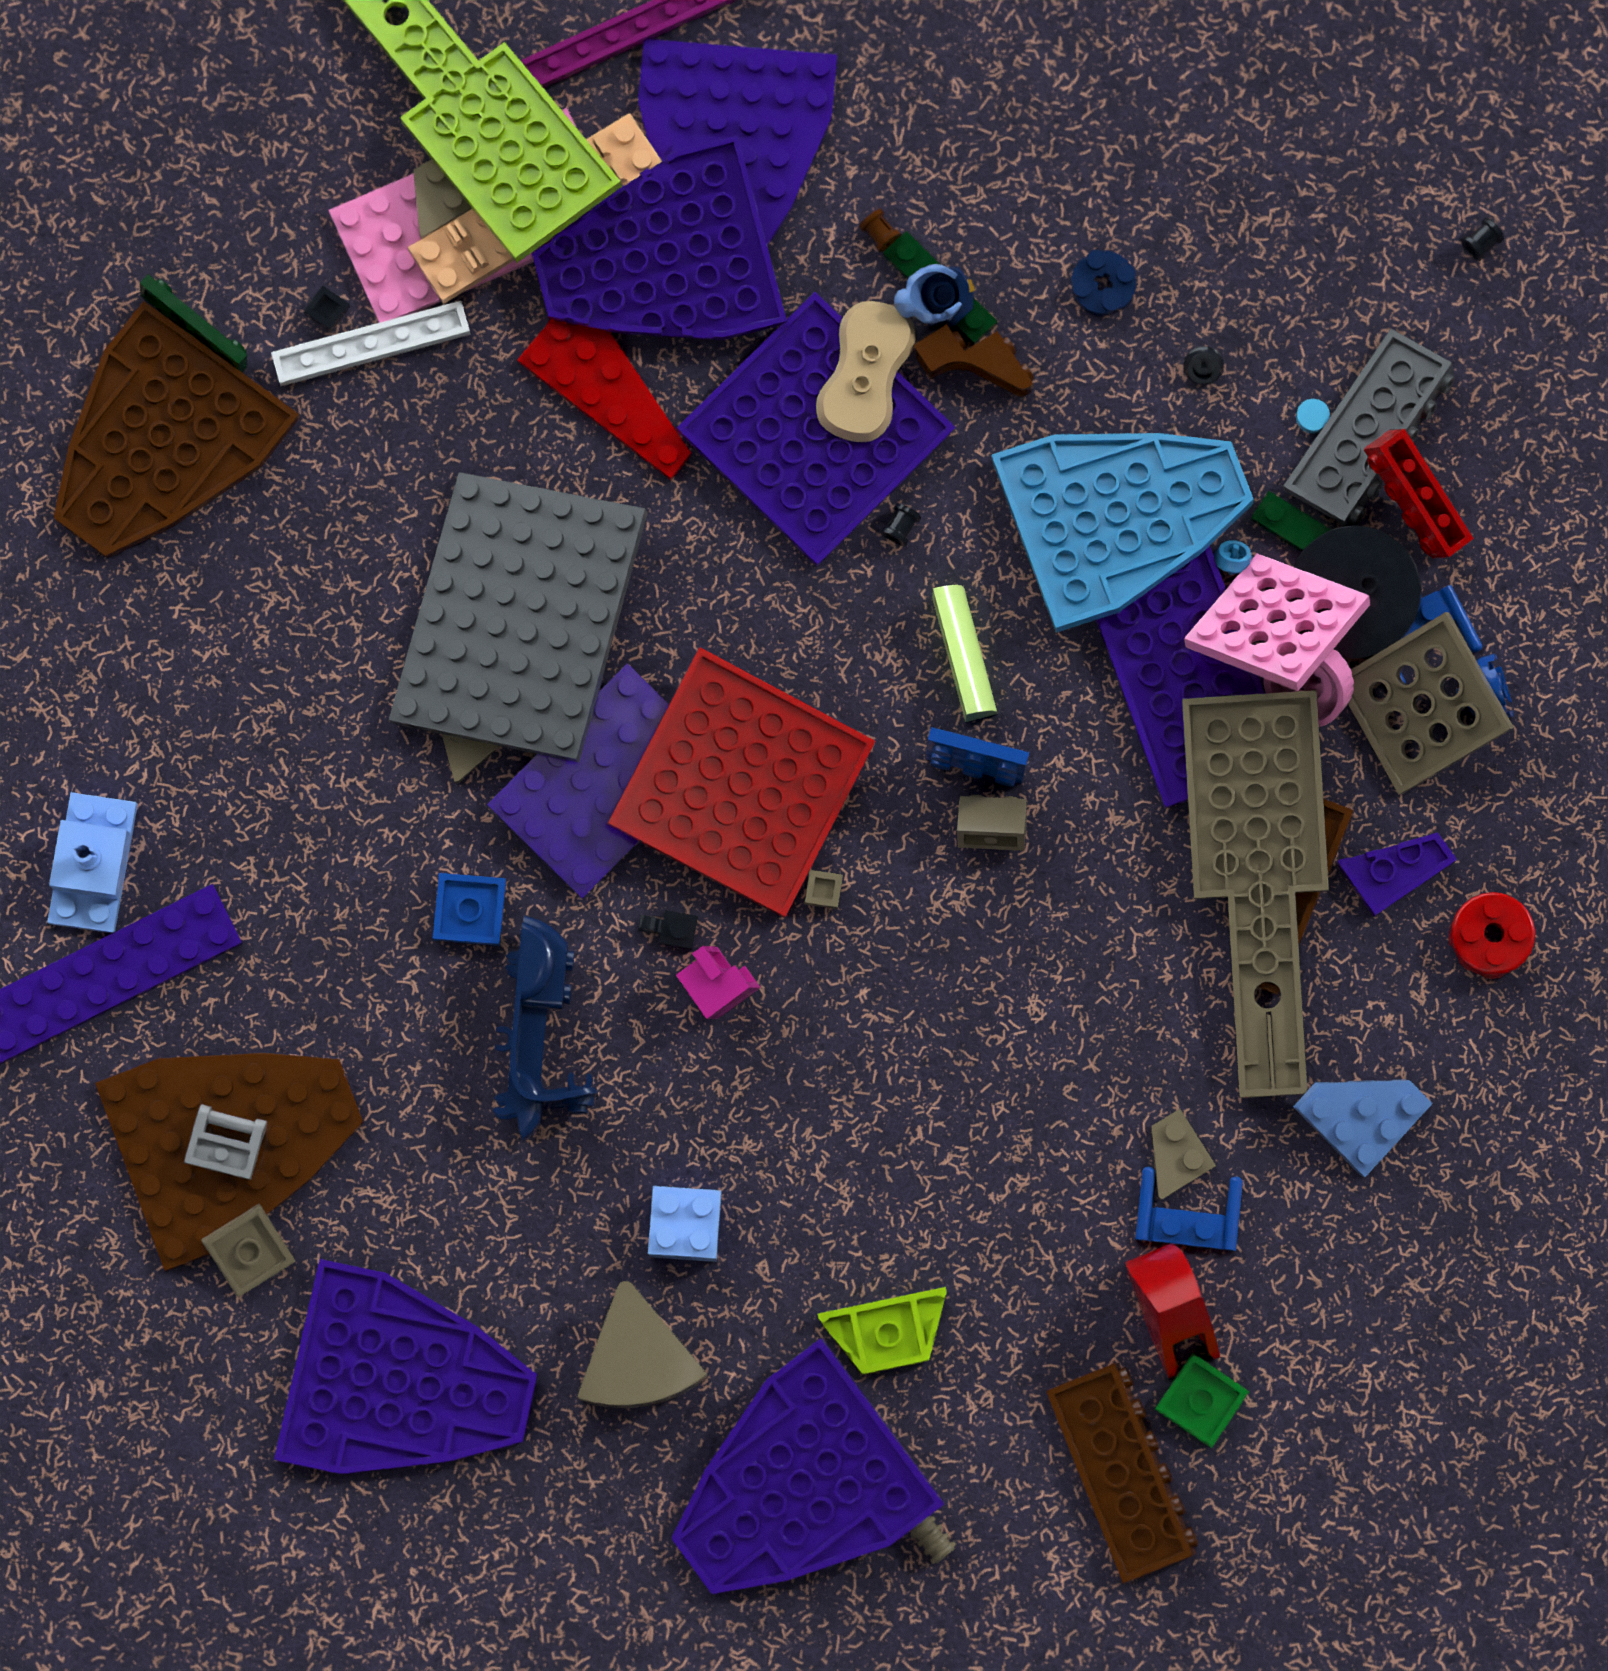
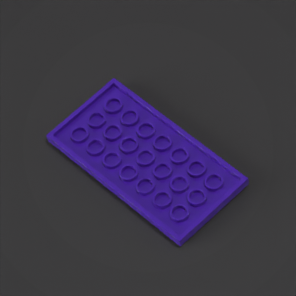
[1095,546,1265,809]

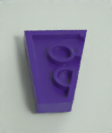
[1336,832,1457,917]

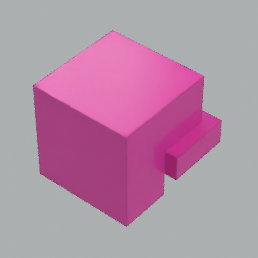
[676,946,761,1019]

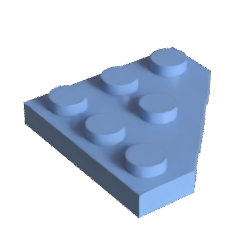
[1293,1079,1432,1177]

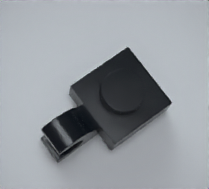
[638,910,698,950]

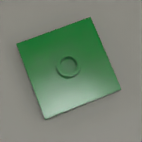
[1154,1353,1250,1448]

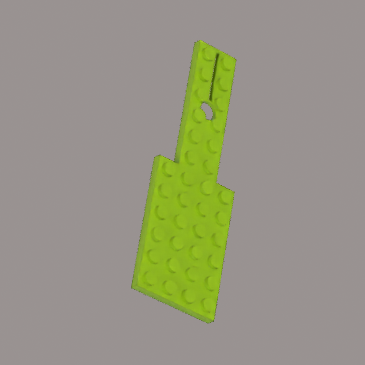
[343,0,622,263]

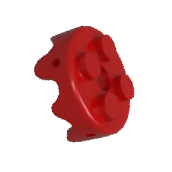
[1448,892,1536,979]

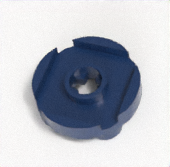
[1071,250,1136,316]

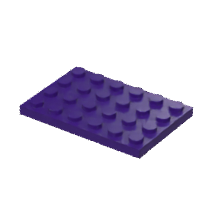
[486,663,669,899]

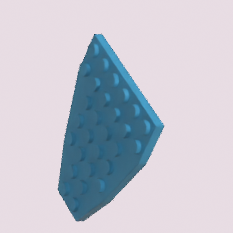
[991,433,1254,633]

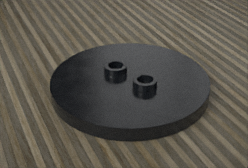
[1289,526,1422,659]

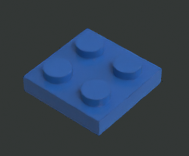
[433,873,507,946]

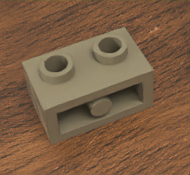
[957,795,1027,851]

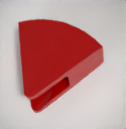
[1125,1244,1221,1378]

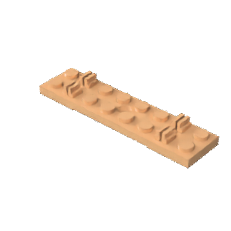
[408,113,662,304]

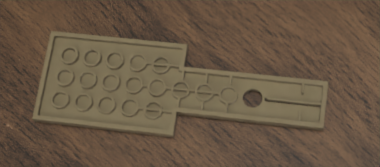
[1182,690,1329,1098]

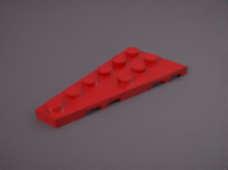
[517,320,691,481]

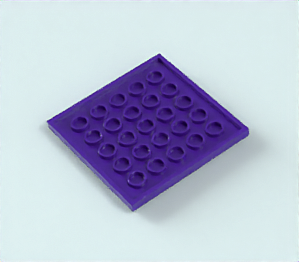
[677,292,956,567]

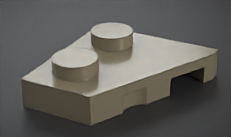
[413,159,472,239]
[1151,1109,1216,1201]

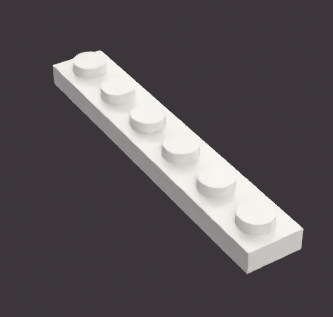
[271,301,471,386]

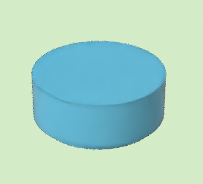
[1296,399,1330,433]

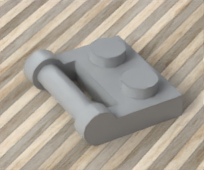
[184,1105,267,1180]

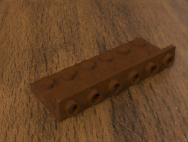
[1046,1362,1199,1583]

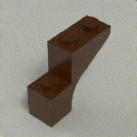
[913,325,1035,397]

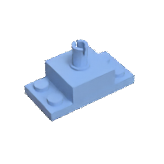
[47,792,138,933]

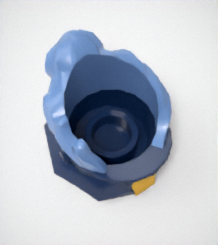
[894,264,975,327]

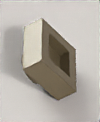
[805,870,843,910]

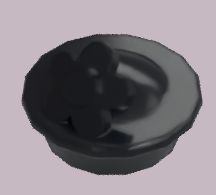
[1183,346,1224,384]

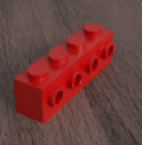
[1363,429,1474,558]

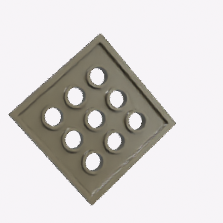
[1348,612,1514,795]

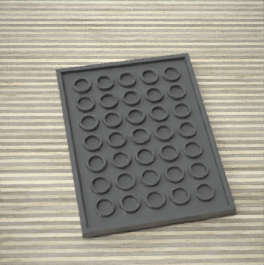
[389,472,648,763]

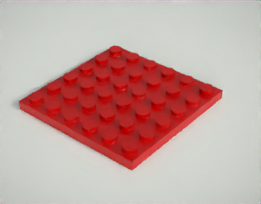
[607,647,876,918]

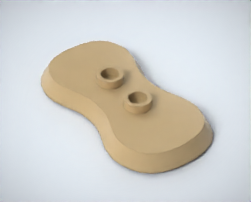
[816,301,916,442]

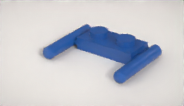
[1400,585,1483,684]
[1135,1167,1243,1251]

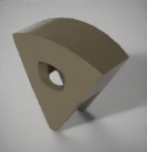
[577,1281,708,1408]

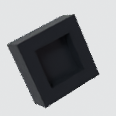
[304,285,350,332]

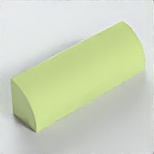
[932,585,997,722]

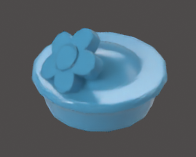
[1213,540,1253,575]

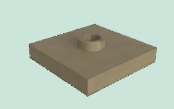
[201,1203,296,1297]

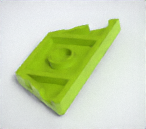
[818,1287,947,1375]

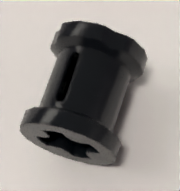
[1461,218,1505,261]
[880,503,921,547]

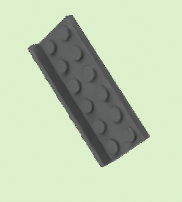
[1283,329,1455,527]

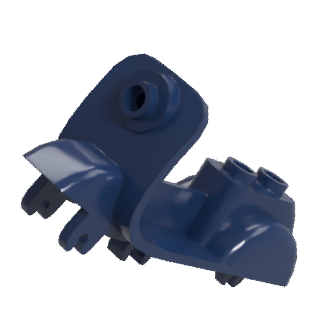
[493,915,599,1143]

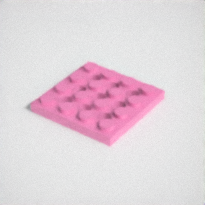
[1184,554,1370,691]

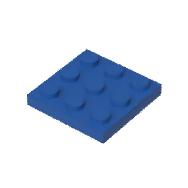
[925,727,1029,787]

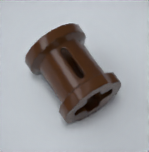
[859,209,902,253]

